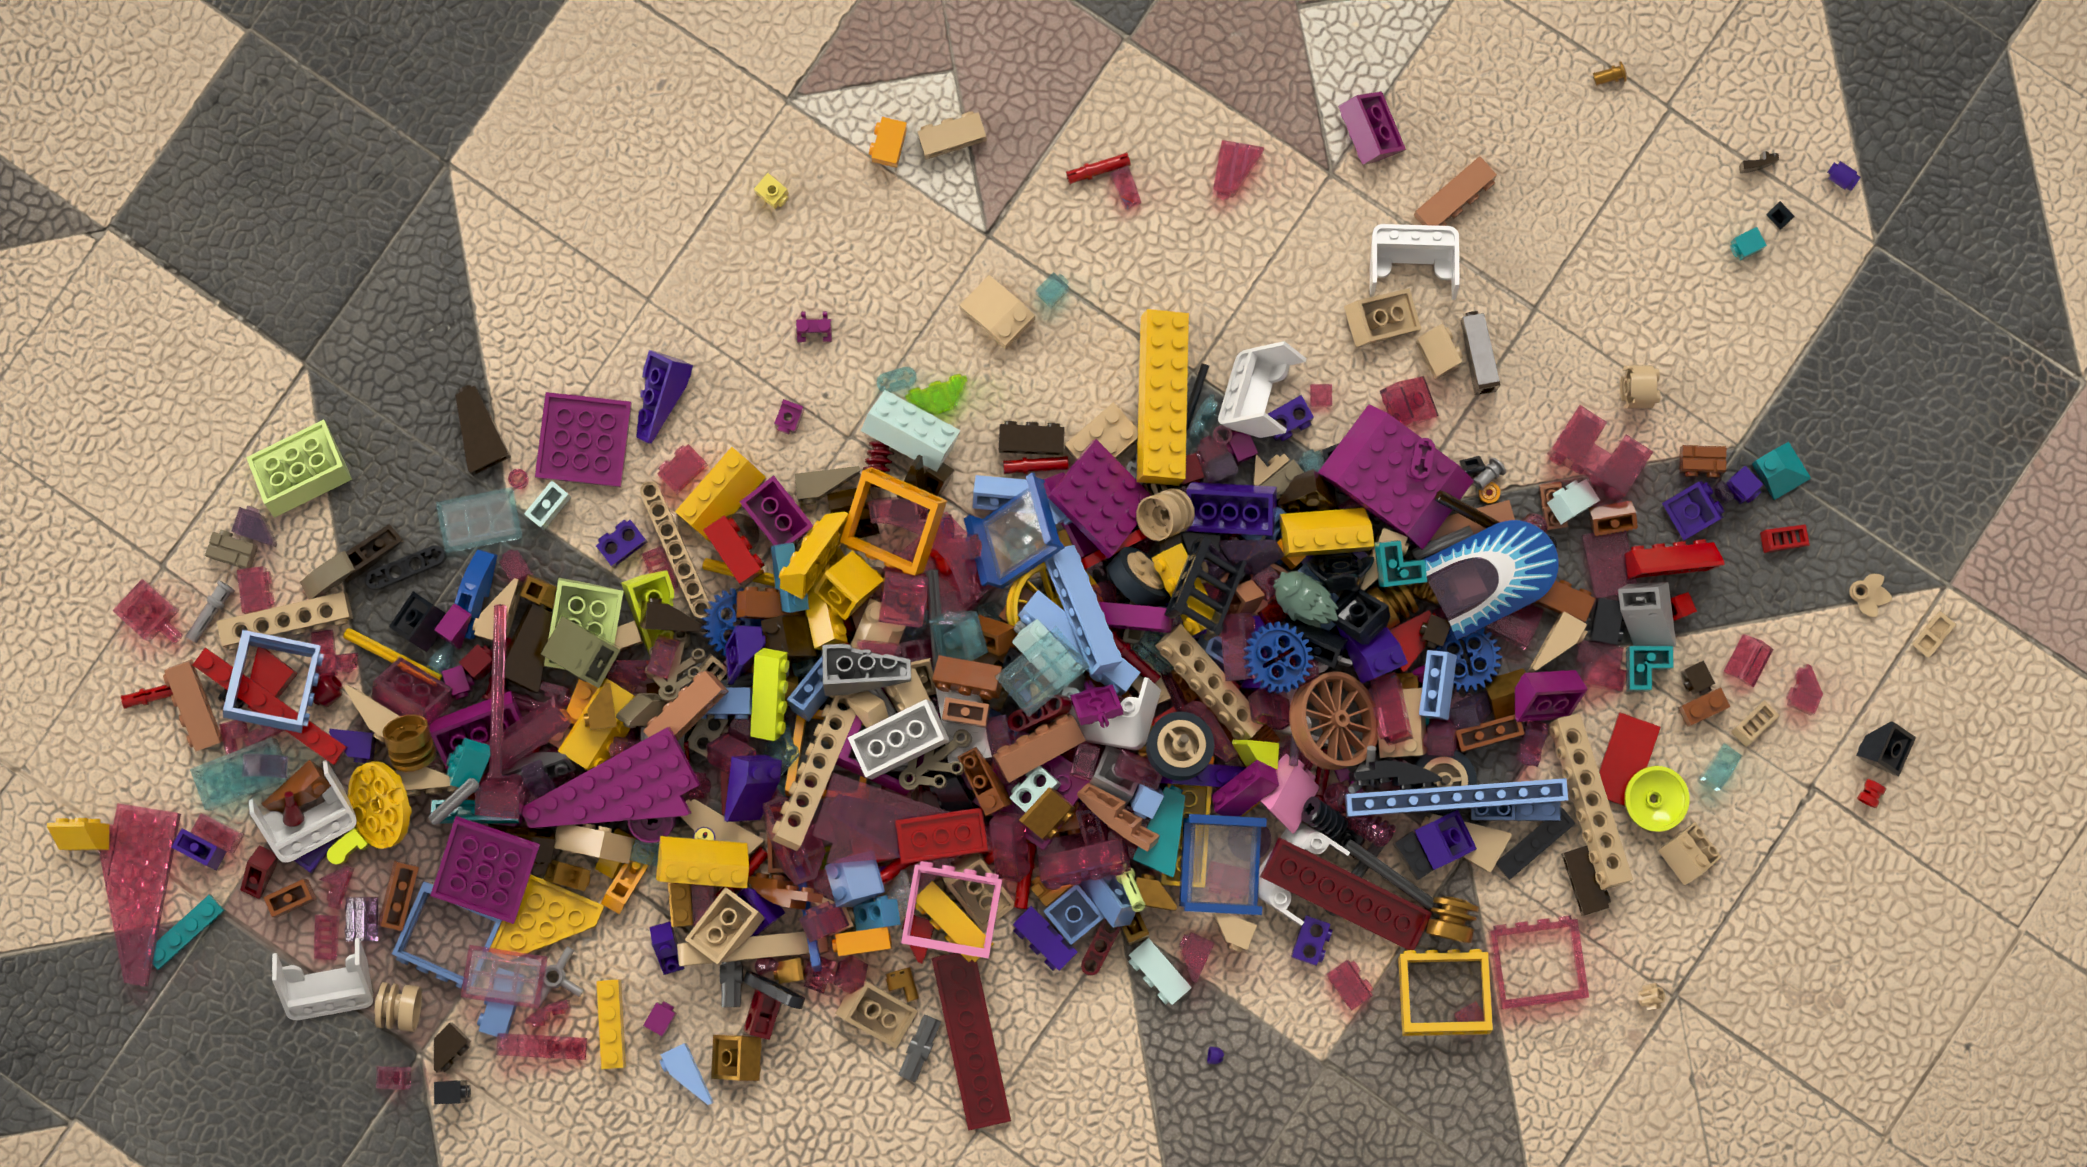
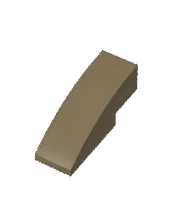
[300,551,355,599]

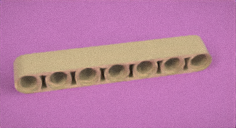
[640,481,711,620]
[677,930,829,966]

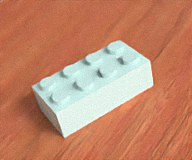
[861,390,961,472]

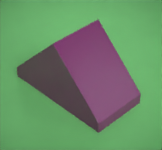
[434,604,472,649]

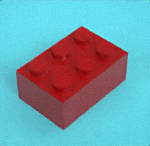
[703,515,765,587]

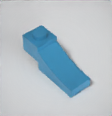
[771,543,809,613]

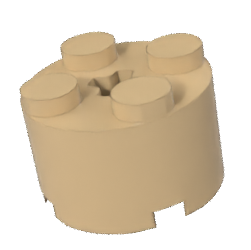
[1620,365,1661,409]

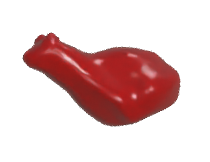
[929,547,952,576]

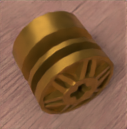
[1366,584,1419,630]
[382,714,436,772]
[1426,896,1479,944]

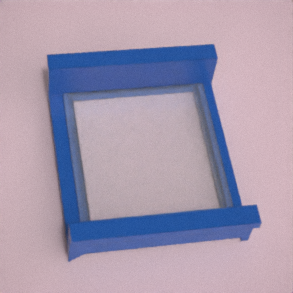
[964,473,1065,589]
[1179,814,1267,915]

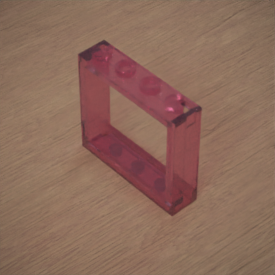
[1488,915,1589,1009]

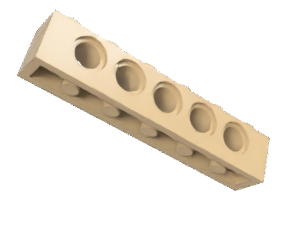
[217,592,353,651]
[1155,624,1266,740]

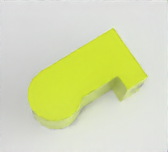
[327,828,370,865]

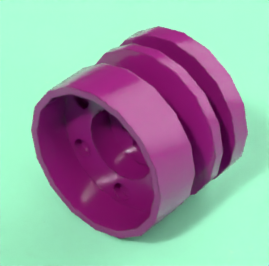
[628,816,676,843]

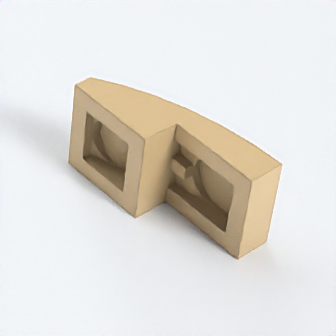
[1912,610,1957,658]

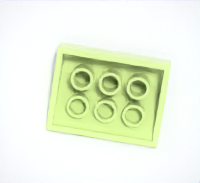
[246,420,352,518]
[544,578,624,676]

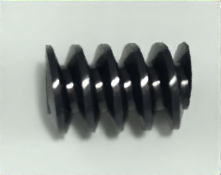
[1301,796,1348,838]

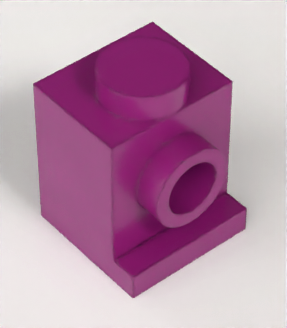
[774,399,805,435]

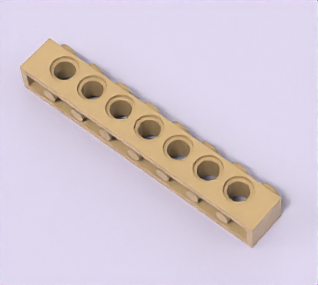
[772,692,860,851]
[1549,713,1633,890]

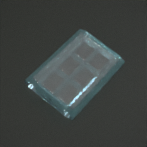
[436,487,522,553]
[995,626,1090,717]

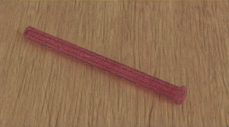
[487,604,507,779]

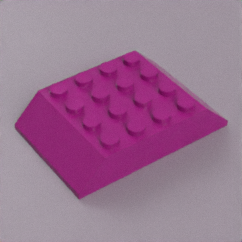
[1318,404,1474,550]

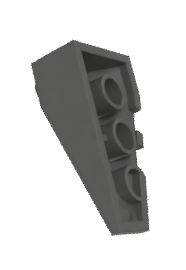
[822,644,911,696]

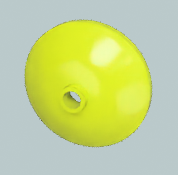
[1624,766,1690,832]

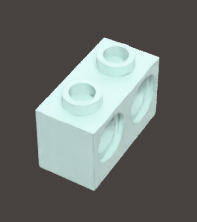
[1009,766,1061,813]

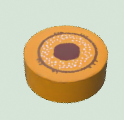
[1478,482,1500,504]

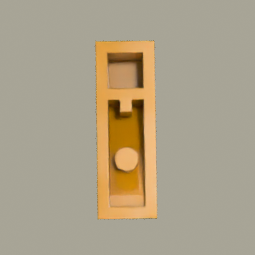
[601,843,656,915]

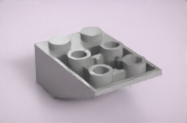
[1618,582,1676,647]

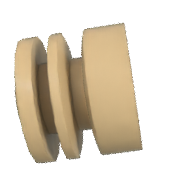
[1136,488,1195,541]
[374,982,422,1032]

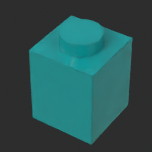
[1730,227,1767,261]

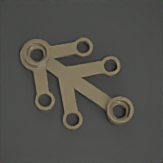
[645,631,706,703]
[899,729,972,790]

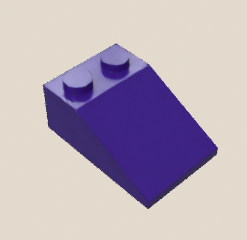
[1336,625,1408,683]
[724,755,782,822]

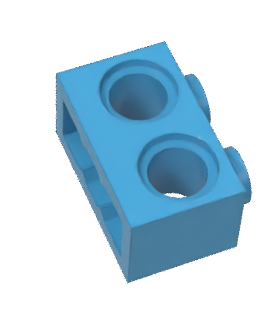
[853,895,901,931]

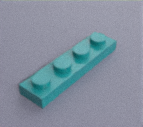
[431,800,520,824]
[143,894,225,970]

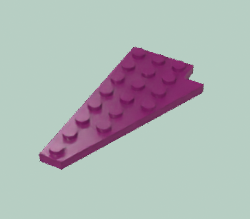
[520,727,701,828]

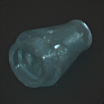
[427,641,456,675]

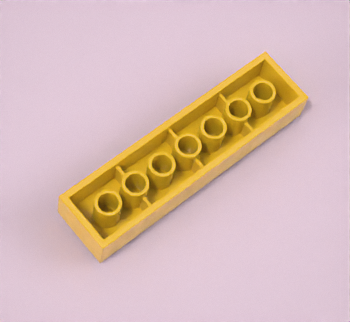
[1137,309,1189,486]

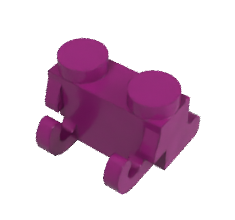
[796,311,832,343]

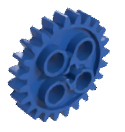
[701,588,763,656]
[1243,622,1314,694]
[1432,627,1502,693]

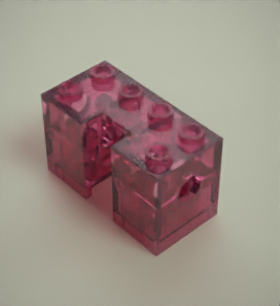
[1547,405,1653,501]

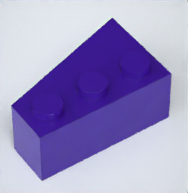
[1013,906,1078,971]

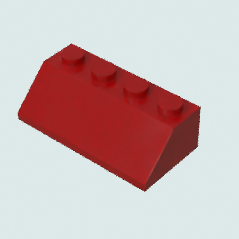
[1624,539,1725,579]

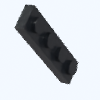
[1496,807,1576,880]

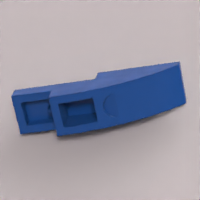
[454,550,498,639]

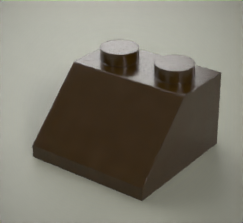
[761,615,817,665]

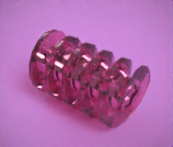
[1347,815,1396,847]

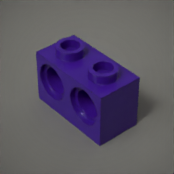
[1268,395,1314,441]
[1723,466,1763,505]
[596,520,648,568]
[1291,915,1333,966]

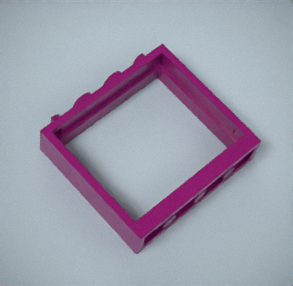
[835,687,940,796]

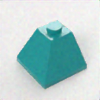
[1752,442,1811,500]

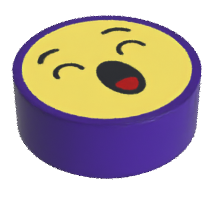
[693,827,716,840]

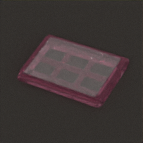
[461,945,548,1009]

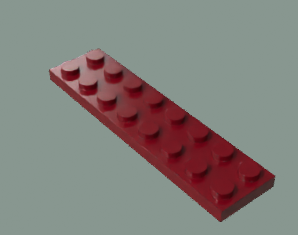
[1260,838,1432,950]
[931,953,1011,1131]

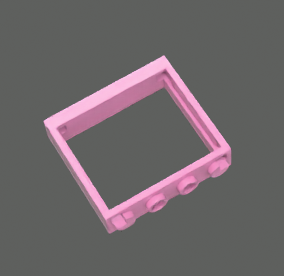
[901,861,1003,959]

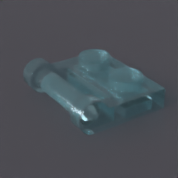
[763,723,799,777]

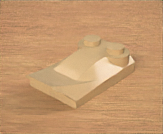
[851,598,910,656]

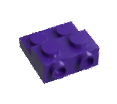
[1662,480,1725,540]

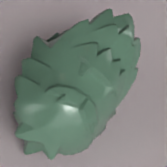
[1273,571,1338,627]

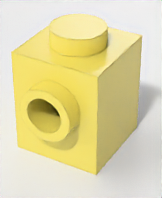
[754,173,789,209]

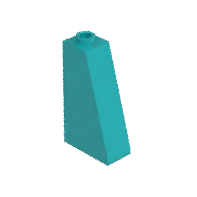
[1132,785,1185,878]

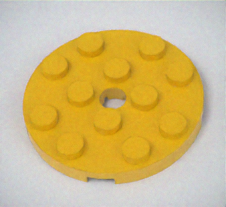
[348,761,412,849]

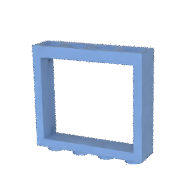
[223,630,324,733]
[392,881,502,991]

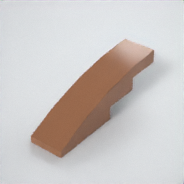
[1077,783,1160,852]

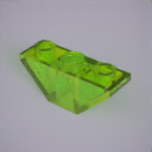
[905,374,968,416]

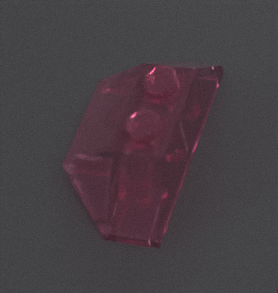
[763,796,826,886]

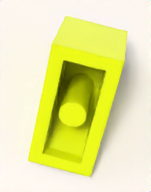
[1232,740,1279,769]

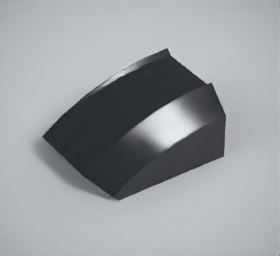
[1332,589,1391,644]

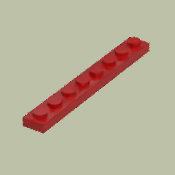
[193,648,347,765]

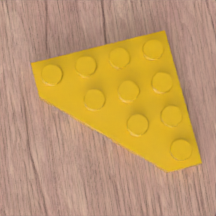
[488,874,605,961]

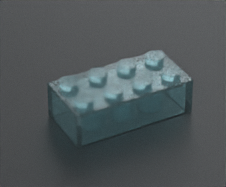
[190,737,291,811]

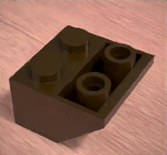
[1278,469,1337,513]
[827,488,880,538]

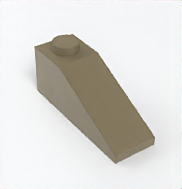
[795,466,861,505]

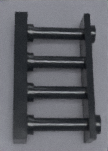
[1164,536,1247,641]

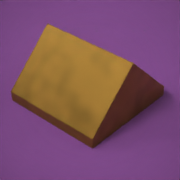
[1484,668,1526,720]

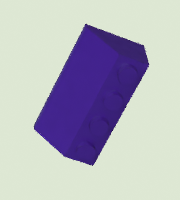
[1186,482,1277,536]

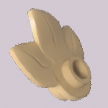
[1849,574,1892,617]

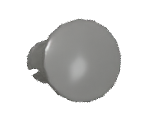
[1473,458,1506,490]

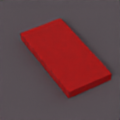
[1599,712,1661,807]
[895,807,988,864]

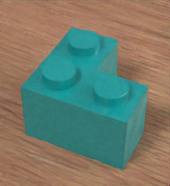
[1374,540,1427,587]
[1626,646,1674,692]
[446,738,490,792]

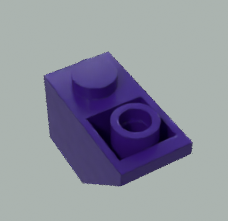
[649,921,685,975]

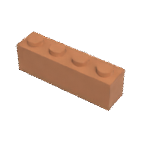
[1414,156,1497,226]
[163,659,223,752]
[644,671,729,741]
[993,713,1086,782]

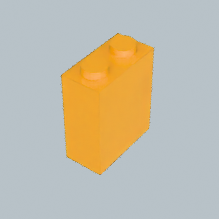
[832,927,893,956]

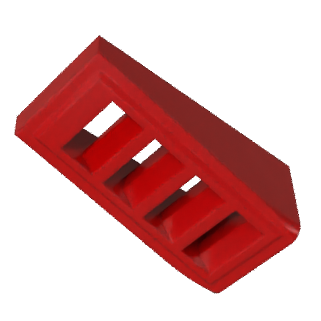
[1760,524,1810,553]

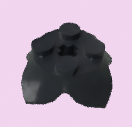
[1307,553,1374,593]

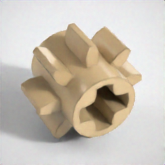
[1638,983,1665,1011]

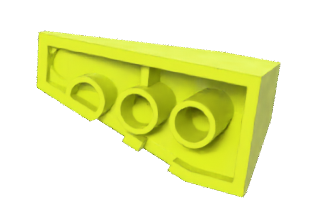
[621,570,674,665]

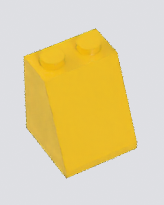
[814,550,884,621]

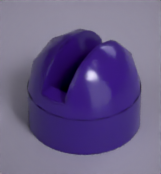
[1207,1046,1224,1064]

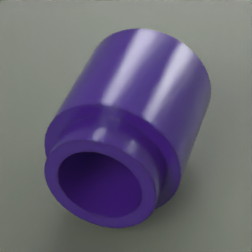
[1827,161,1861,191]

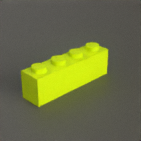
[750,648,789,741]

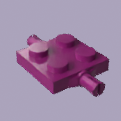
[1070,680,1124,728]

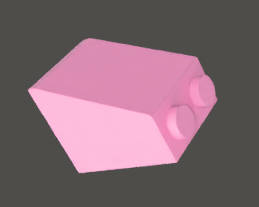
[1260,753,1319,834]

